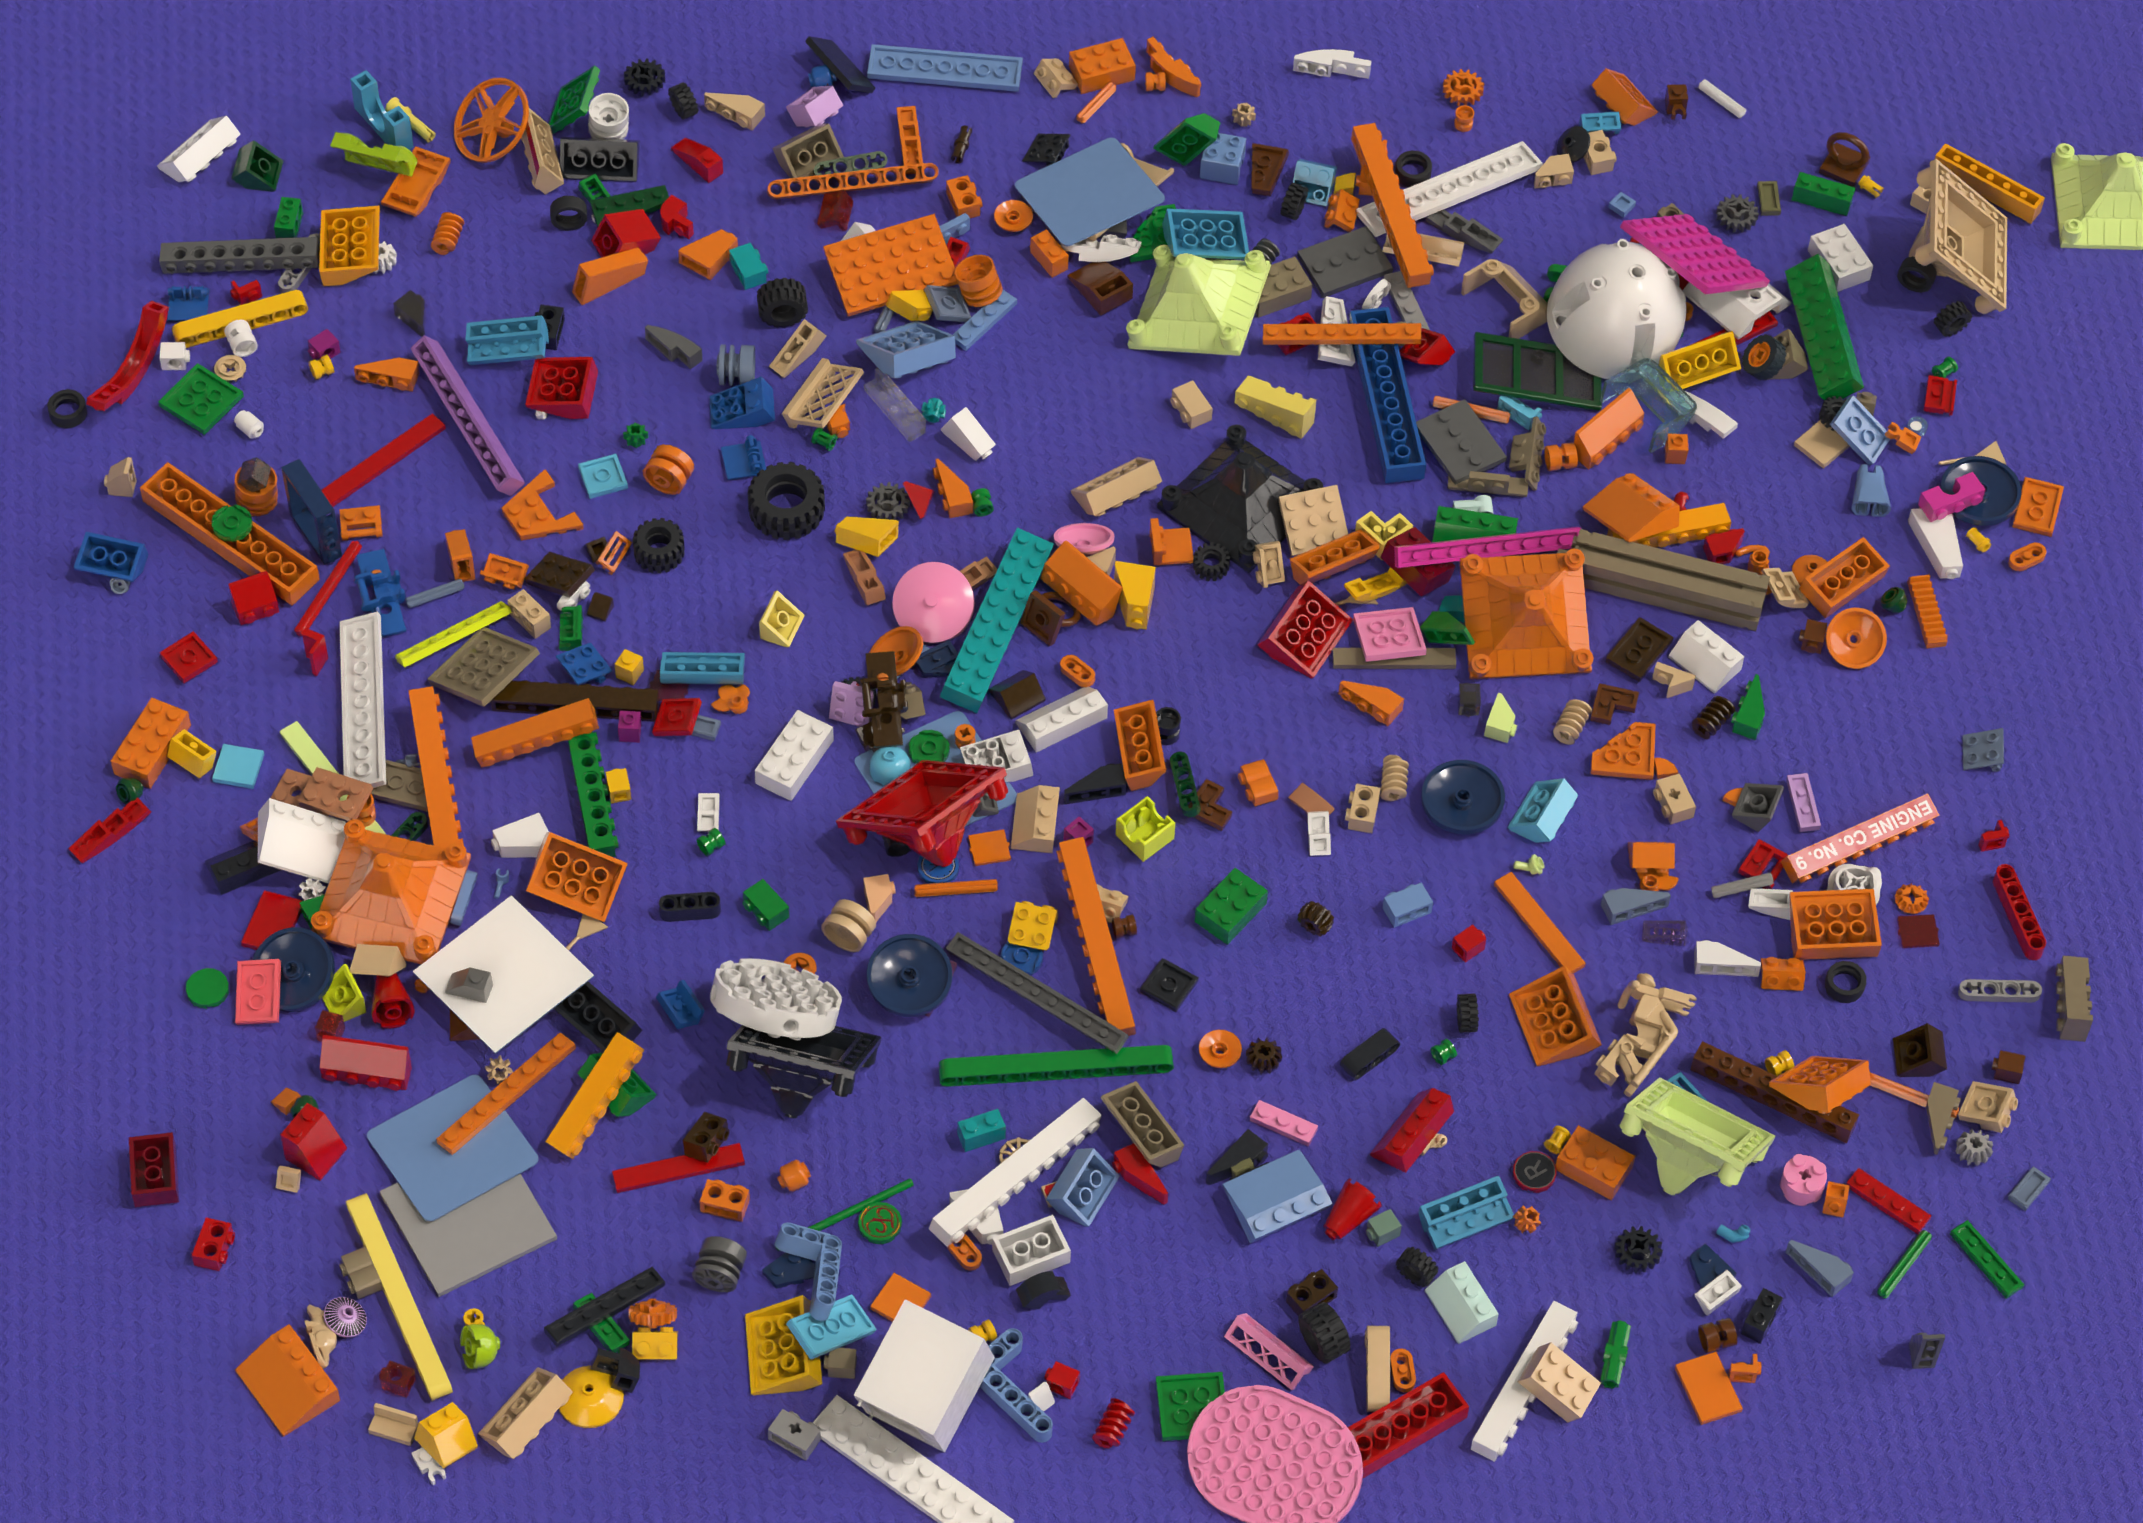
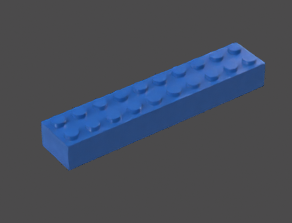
[1349,307,1426,483]

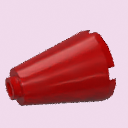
[371,973,415,1028]
[1324,1178,1382,1240]

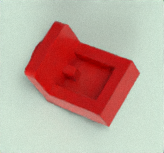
[230,280,262,305]

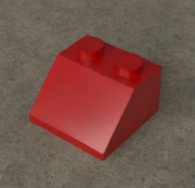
[228,571,279,625]

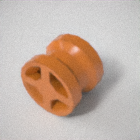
[955,724,976,749]

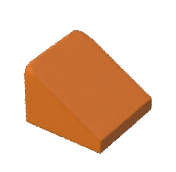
[271,1087,301,1116]

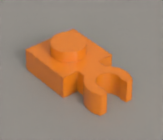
[1885,422,1921,454]

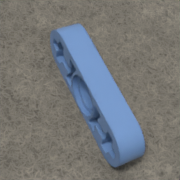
[450,870,478,926]

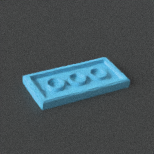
[786,1294,877,1360]

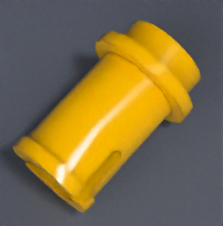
[1858,175,1884,198]
[1966,527,1991,552]

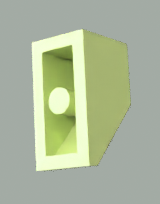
[1484,693,1517,743]

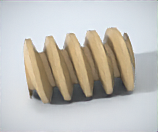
[1553,699,1592,745]
[1380,755,1409,801]

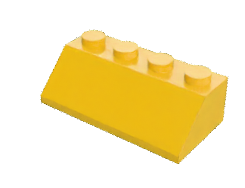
[1657,331,1741,393]

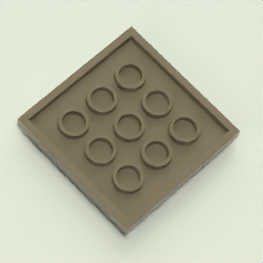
[428,627,540,707]

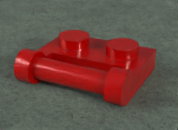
[1738,839,1788,889]

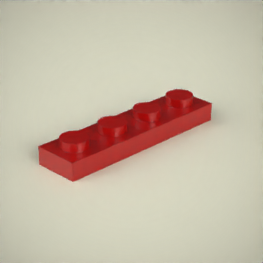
[1846,1168,1931,1235]

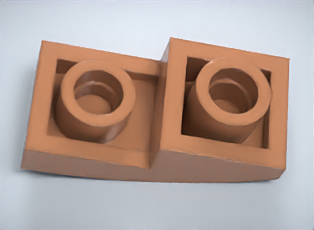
[1288,783,1335,815]

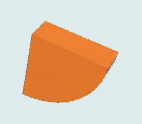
[1654,758,1678,779]
[1722,788,1743,806]

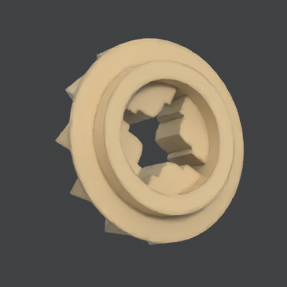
[214,355,246,382]

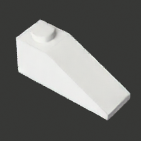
[1694,940,1761,977]

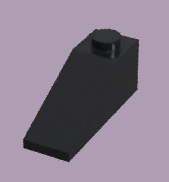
[1064,763,1126,805]
[1206,1129,1268,1185]

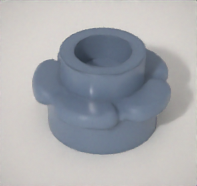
[110,578,130,594]

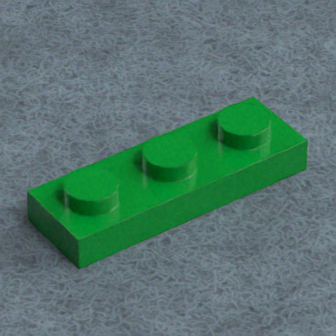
[573,1292,630,1353]

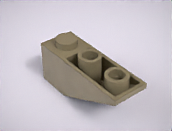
[1926,1082,1961,1155]

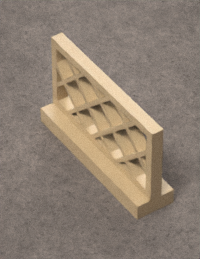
[782,358,864,428]

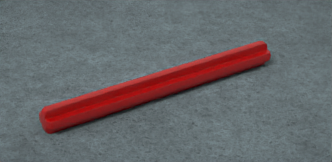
[294,541,362,636]

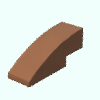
[843,550,886,605]

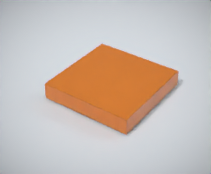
[870,1273,931,1322]

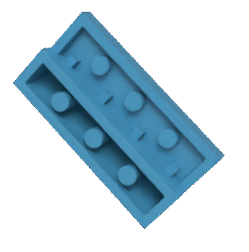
[466,316,549,365]
[660,652,745,684]
[1419,1176,1514,1250]

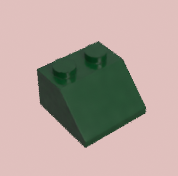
[231,140,283,192]

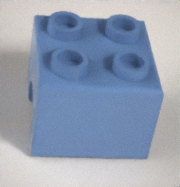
[1200,133,1246,185]

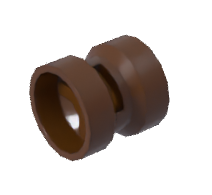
[1112,914,1137,938]

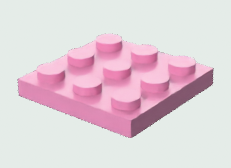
[1353,607,1426,662]

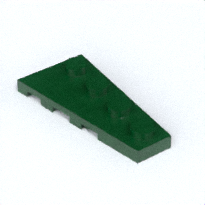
[590,185,669,228]

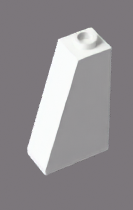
[1908,508,1963,579]

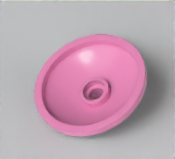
[1054,523,1114,556]

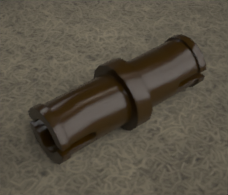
[951,125,972,164]

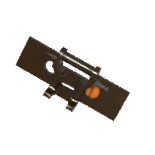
[859,651,908,748]

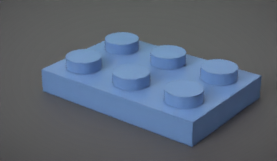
[1830,395,1890,465]

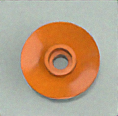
[994,200,1033,232]
[1792,555,1827,585]
[1199,1030,1242,1068]

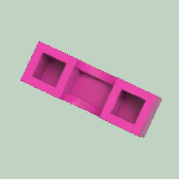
[1918,472,1985,522]

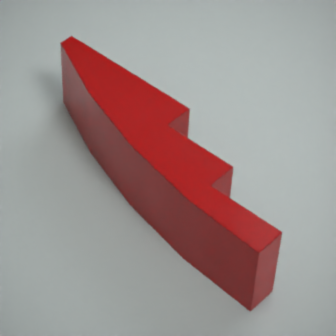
[68,797,151,863]

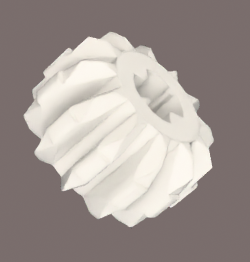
[374,241,397,274]

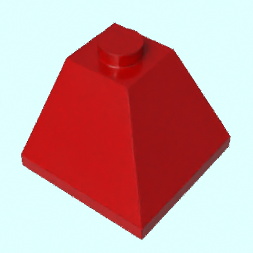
[1399,328,1455,365]

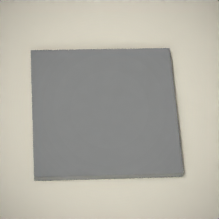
[380,1174,557,1297]

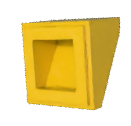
[1334,173,1356,195]

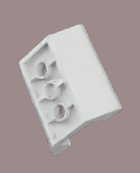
[1683,282,1792,340]

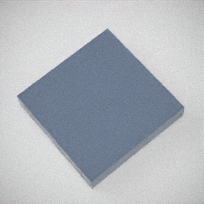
[924,285,971,322]

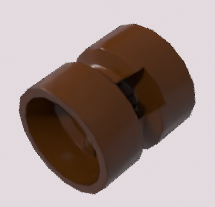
[1698,1318,1737,1353]

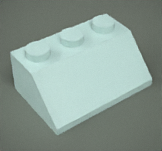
[1425,1261,1499,1344]

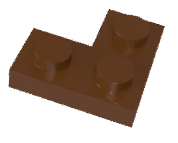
[1590,683,1639,725]
[1189,779,1232,831]

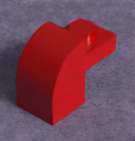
[660,194,694,239]

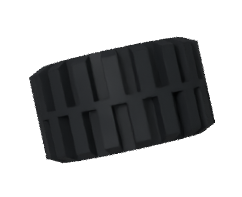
[757,278,808,327]
[633,518,685,573]
[1298,1302,1351,1364]

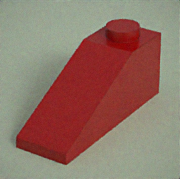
[671,137,723,183]
[1112,1143,1168,1205]

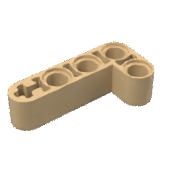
[1365,1326,1390,1412]

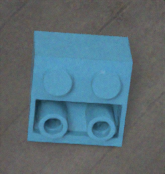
[1293,159,1337,206]

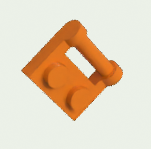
[339,505,383,541]

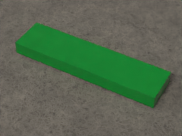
[1950,1220,2024,1299]

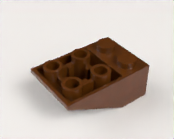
[1067,262,1133,316]

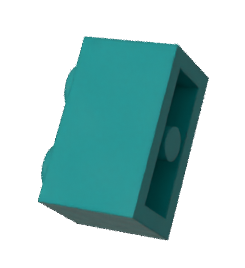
[729,242,768,290]
[957,1109,1006,1152]

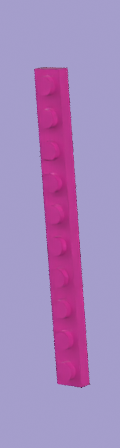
[1394,527,1581,568]

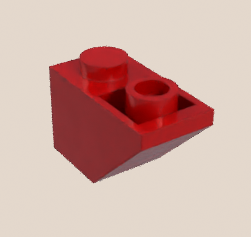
[1703,528,1745,564]

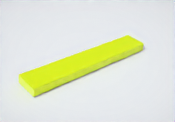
[395,601,512,668]

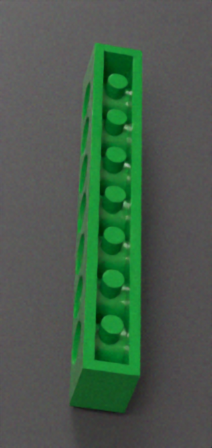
[568,732,619,857]

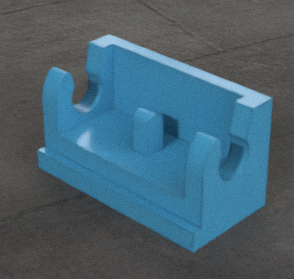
[1578,112,1621,134]

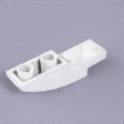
[1293,49,1371,79]
[1061,234,1142,262]

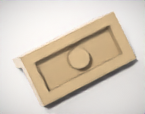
[368,1403,418,1446]

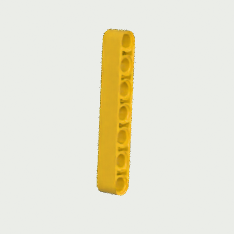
[171,290,308,348]

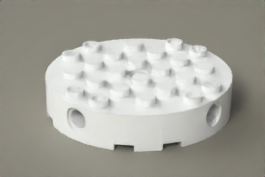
[710,958,842,1040]

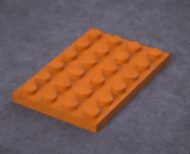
[823,214,958,317]

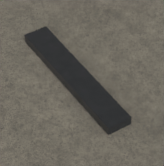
[544,1266,665,1347]

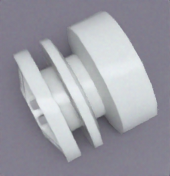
[588,93,629,139]

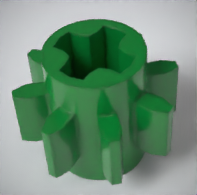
[623,422,649,448]

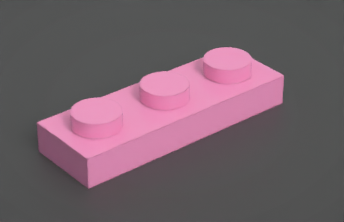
[1250,1100,1318,1147]

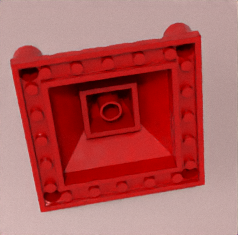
[836,760,1008,867]

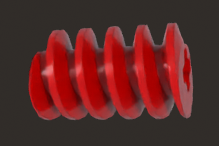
[1092,1398,1135,1449]

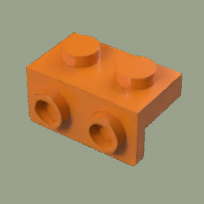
[1324,189,1360,232]
[480,553,529,590]
[1760,957,1806,991]

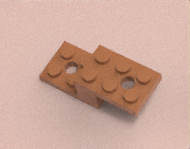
[271,767,373,821]

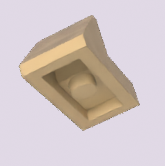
[1652,662,1696,698]

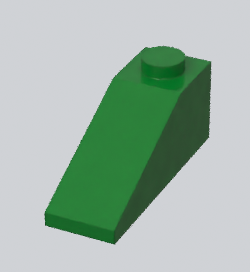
[1420,611,1475,645]

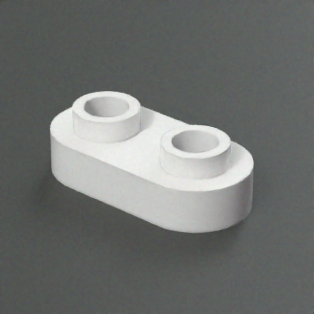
[557,581,590,613]

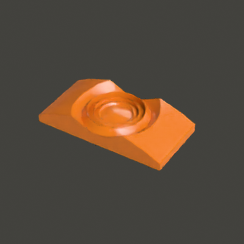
[381,146,450,217]

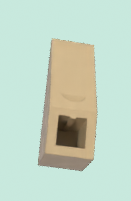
[704,92,765,131]

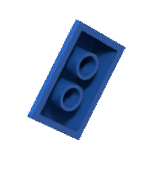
[74,532,149,582]

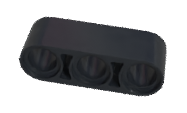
[659,892,721,922]
[1340,1028,1400,1080]

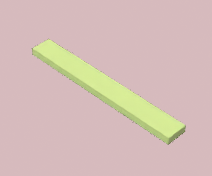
[280,721,386,834]

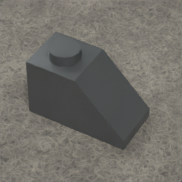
[445,967,493,1003]

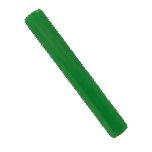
[1877,1230,1932,1299]

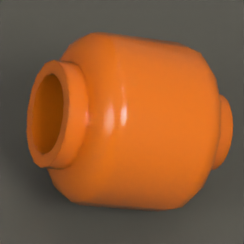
[777,1159,811,1192]

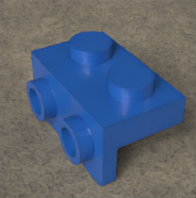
[656,980,705,1029]

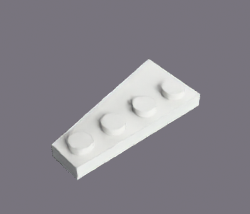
[1318,296,1355,367]

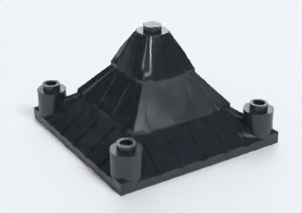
[1157,425,1323,573]
[726,1025,881,1118]

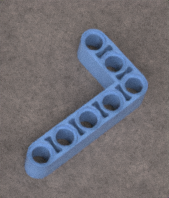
[775,1222,842,1321]
[980,1328,1053,1443]

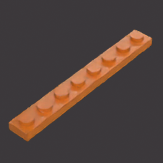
[1263,323,1421,345]
[436,1032,576,1155]

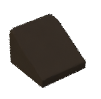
[584,537,611,563]
[587,592,614,622]

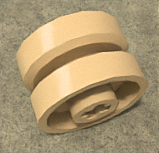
[821,899,876,952]

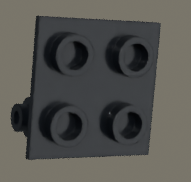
[1022,133,1071,167]

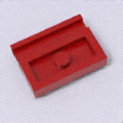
[1924,375,1957,416]

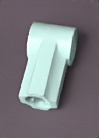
[1453,495,1493,514]

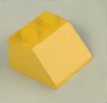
[414,1402,478,1469]

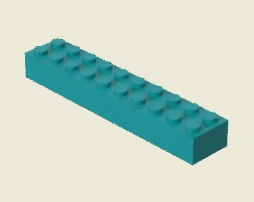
[940,528,1054,713]

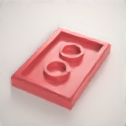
[235,959,281,1025]

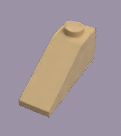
[769,319,827,378]

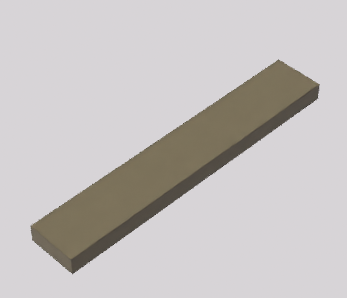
[1333,648,1456,669]

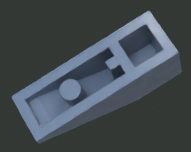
[1601,888,1671,925]
[1786,1240,1854,1297]

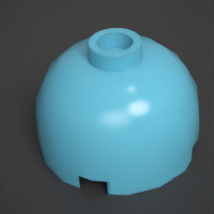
[870,746,911,786]

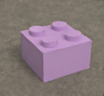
[786,86,843,128]

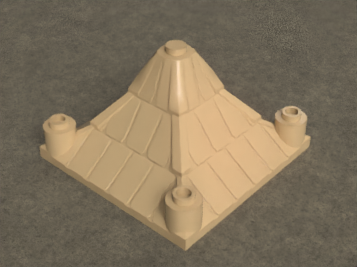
[1909,159,2007,314]

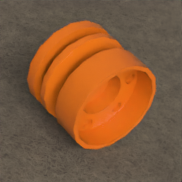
[954,254,1003,307]
[234,462,278,516]

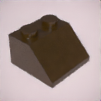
[1893,1023,1947,1077]

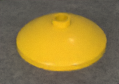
[559,1365,624,1428]

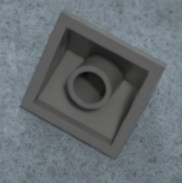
[1732,783,1784,832]

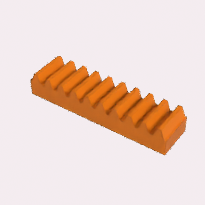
[1907,574,1948,649]

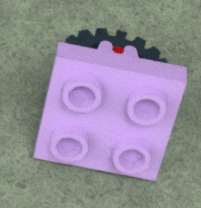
[829,677,876,727]

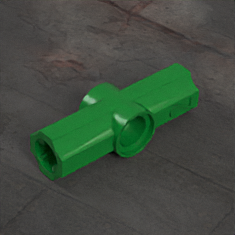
[1600,1320,1631,1389]

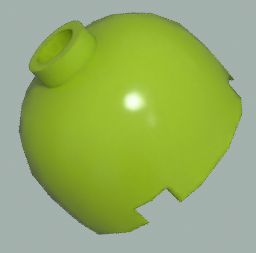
[460,1324,500,1369]

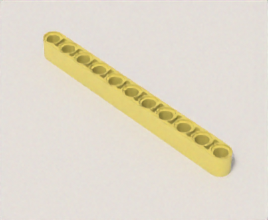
[345,1193,453,1401]

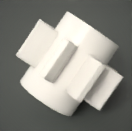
[298,878,326,901]

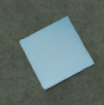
[578,454,628,499]
[212,744,264,789]

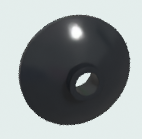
[1557,126,1590,163]

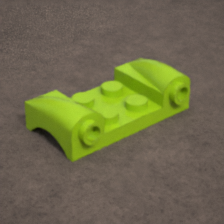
[330,132,418,177]

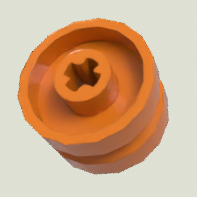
[643,444,694,495]

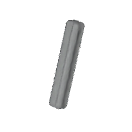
[1711,873,1774,898]

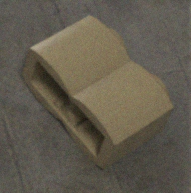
[339,1247,383,1299]

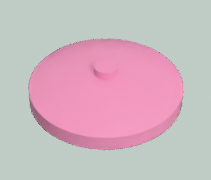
[892,562,975,644]

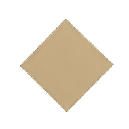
[1794,420,1850,469]

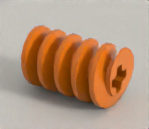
[431,212,464,255]

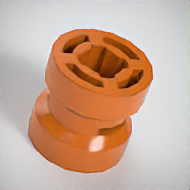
[1145,72,1166,92]
[1454,105,1474,132]

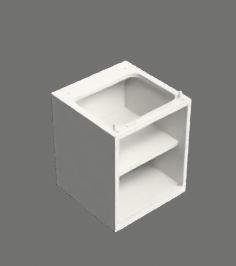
[854,1299,995,1453]

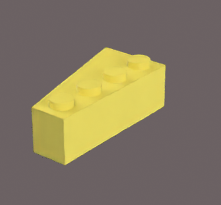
[1235,375,1316,439]

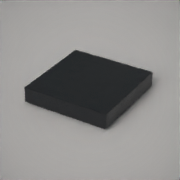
[1140,958,1199,1012]

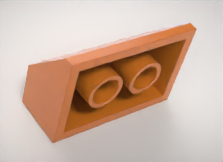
[1591,68,1658,126]

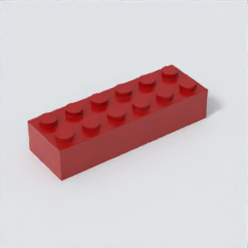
[1347,1372,1469,1478]

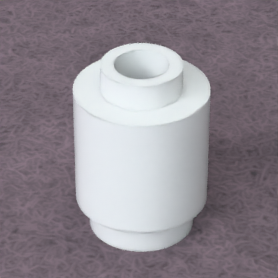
[234,410,264,439]

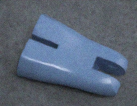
[1852,464,1891,517]

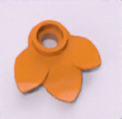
[711,684,750,714]
[1637,868,1678,891]

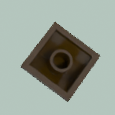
[988,670,1046,720]

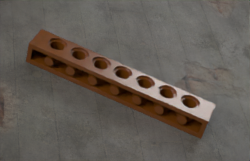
[1690,1041,1859,1143]

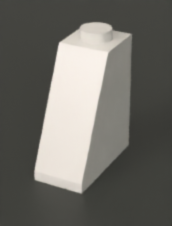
[940,407,996,461]
[491,813,549,858]
[949,1189,1003,1245]

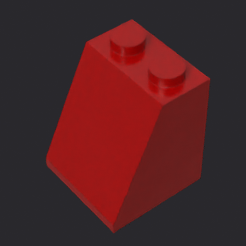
[591,209,661,257]
[280,1103,347,1181]

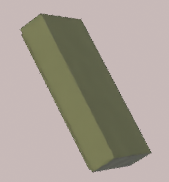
[1757,181,1781,216]

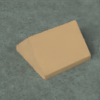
[350,944,406,976]

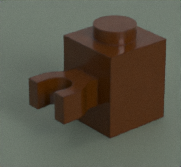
[1665,84,1688,120]

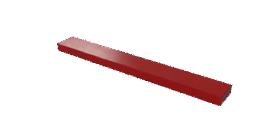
[321,413,446,507]

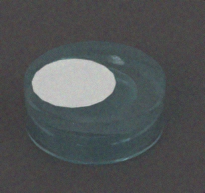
[1907,416,1928,436]

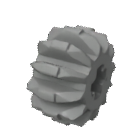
[1956,1129,1993,1166]

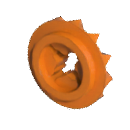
[1895,883,1929,914]
[784,953,817,974]

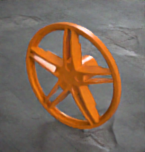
[454,78,529,163]

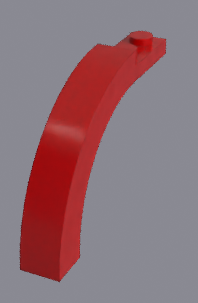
[86,300,169,411]

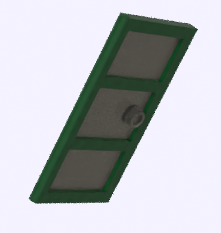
[1473,332,1602,411]

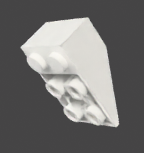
[960,730,1033,782]

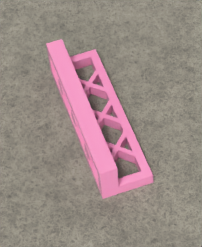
[1224,1313,1314,1390]

